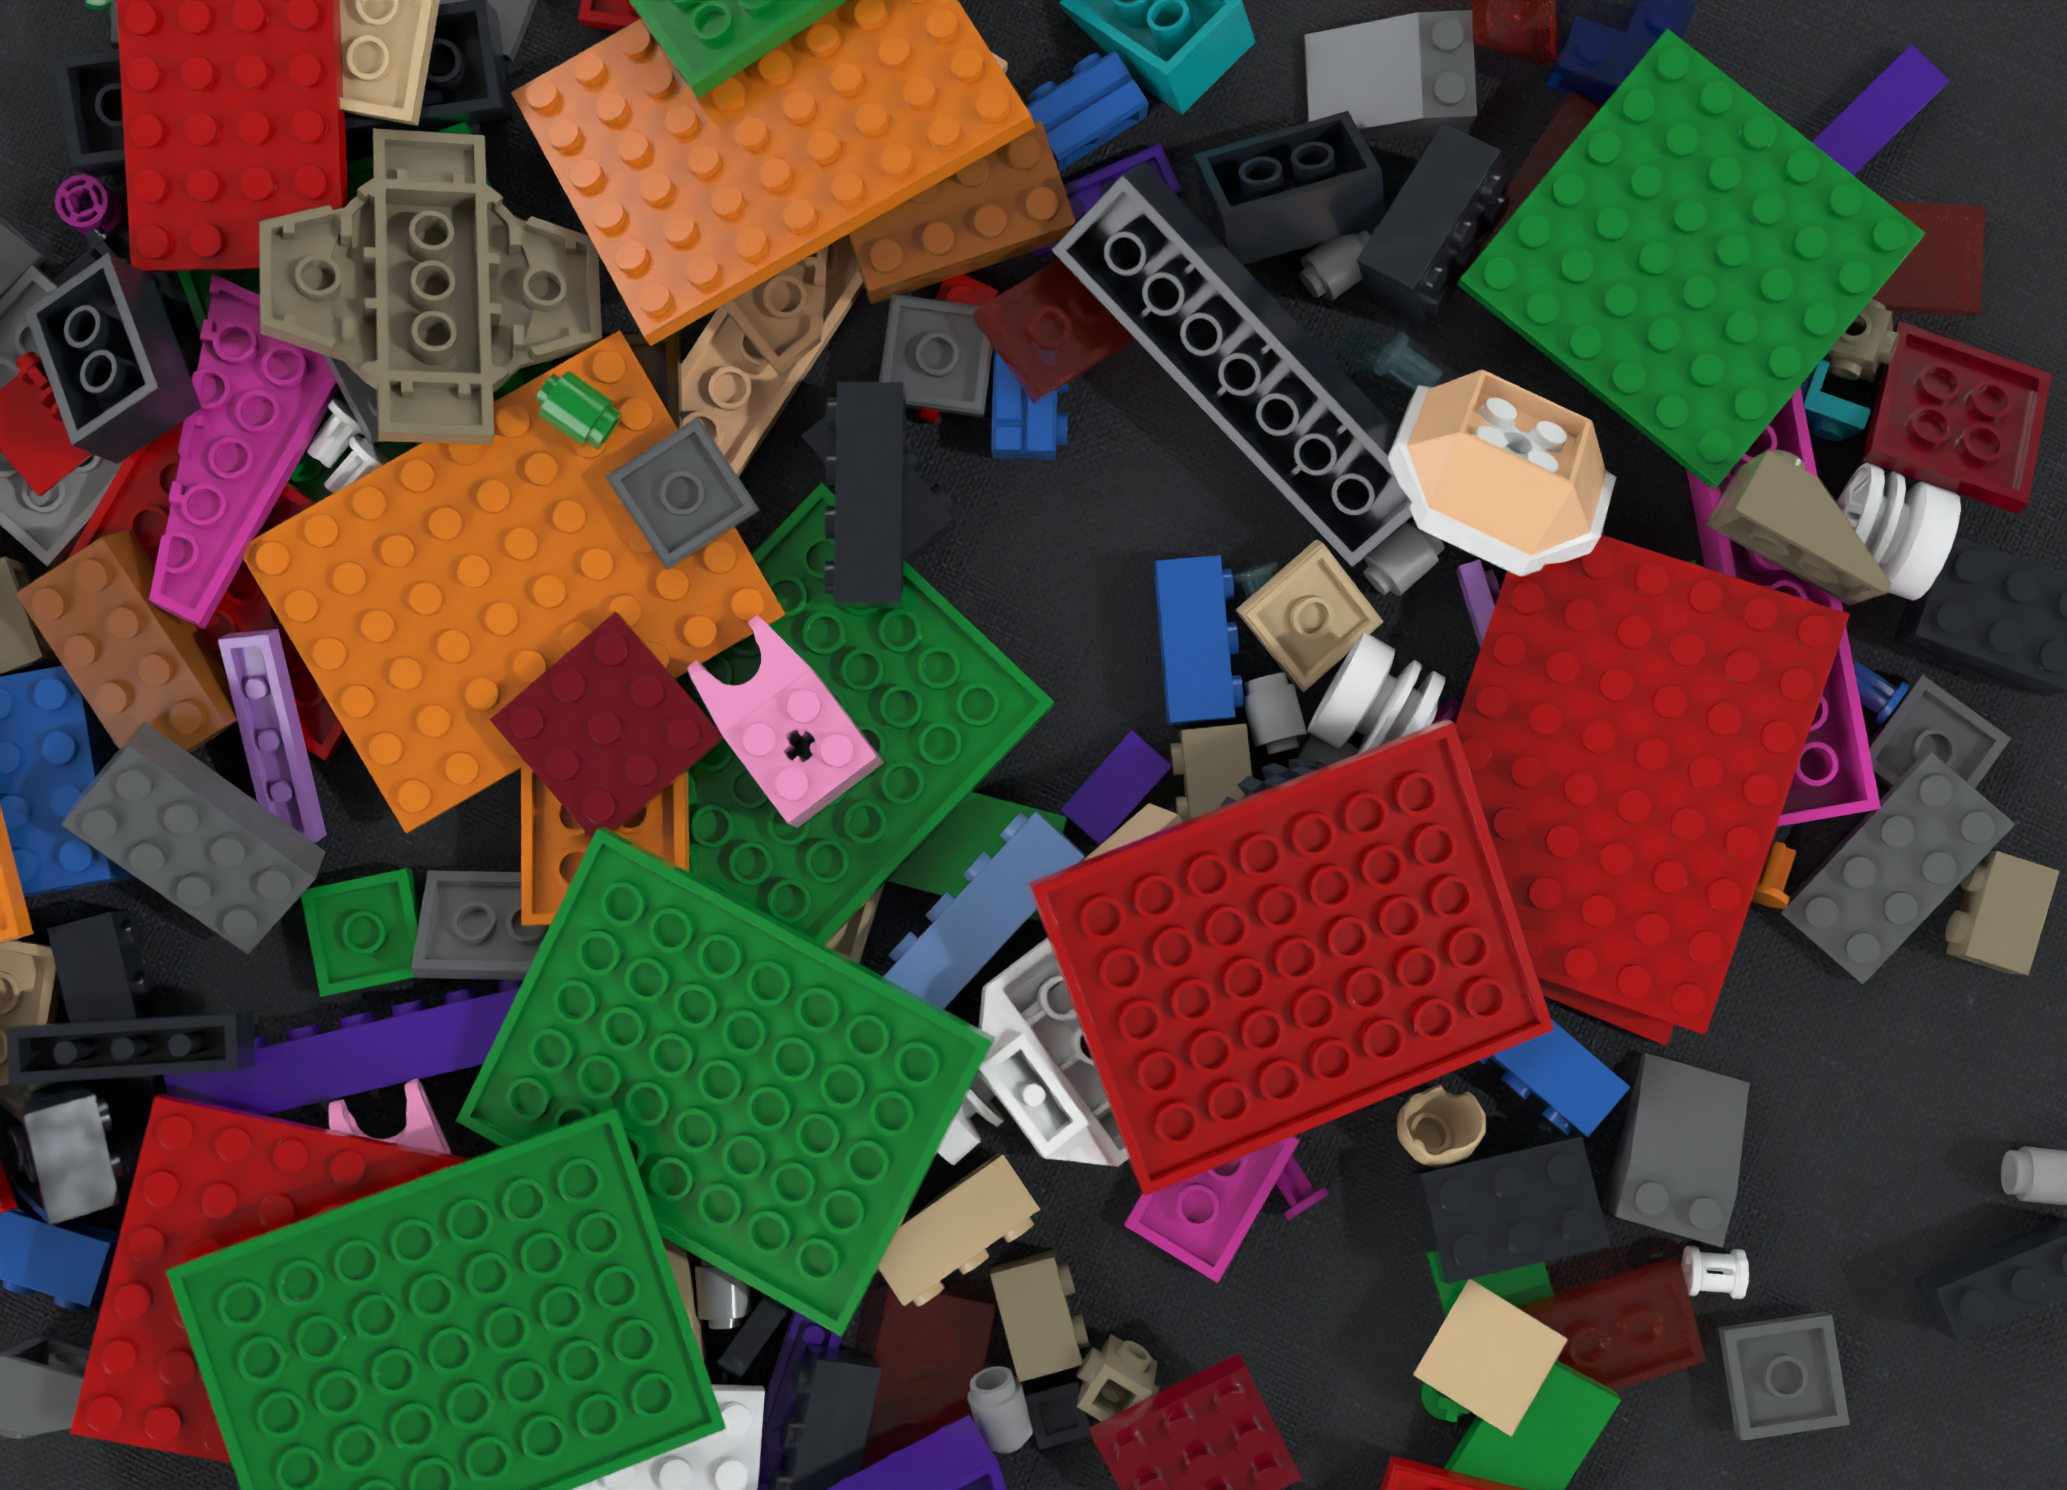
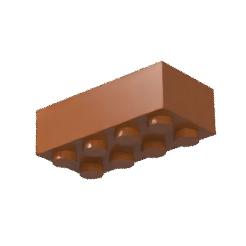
[847,120,1076,305]
[15,530,238,753]

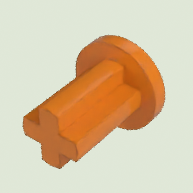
[1751,841,1796,909]

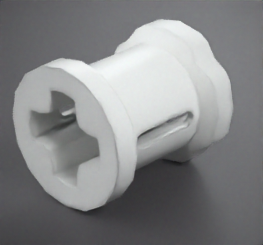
[1681,1246,1749,1299]

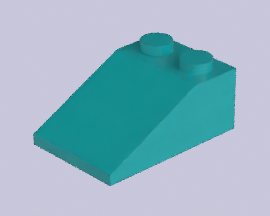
[1059,0,1256,115]

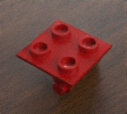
[0,351,93,497]

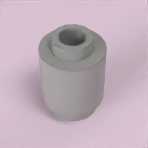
[1299,230,1371,301]
[1363,519,1445,596]
[1243,672,1307,755]
[2001,1146,2067,1206]
[695,1258,752,1329]
[968,1366,1033,1453]

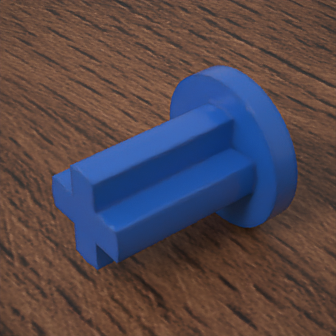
[1853,661,1909,725]

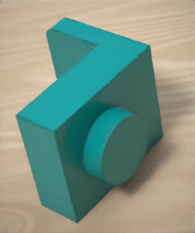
[1800,360,1871,441]

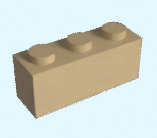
[878,1153,1040,1307]

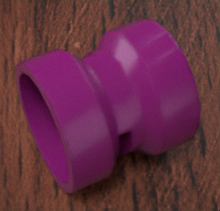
[54,174,128,236]

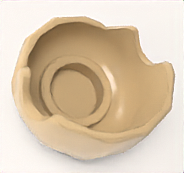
[1397,1085,1486,1168]

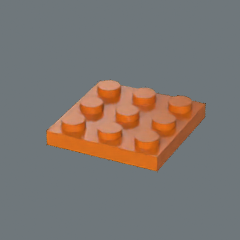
[521,761,689,927]

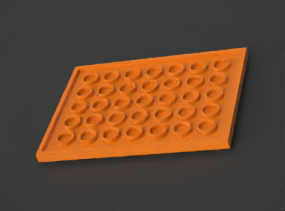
[511,0,1035,346]
[243,331,786,833]

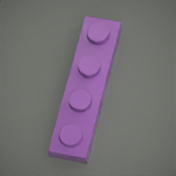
[218,629,327,842]

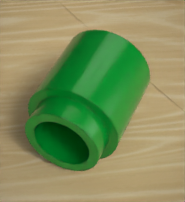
[535,371,622,450]

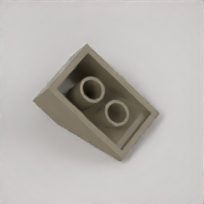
[1706,450,1891,606]

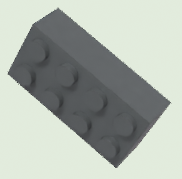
[61,721,326,955]

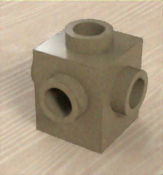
[1822,299,1899,382]
[1077,1335,1160,1422]

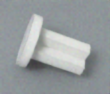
[307,398,364,468]
[324,435,390,493]

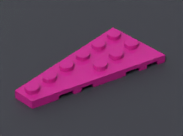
[149,274,340,629]

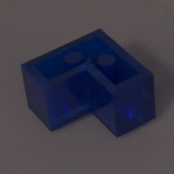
[1545,0,1696,106]

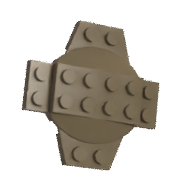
[260,128,602,444]

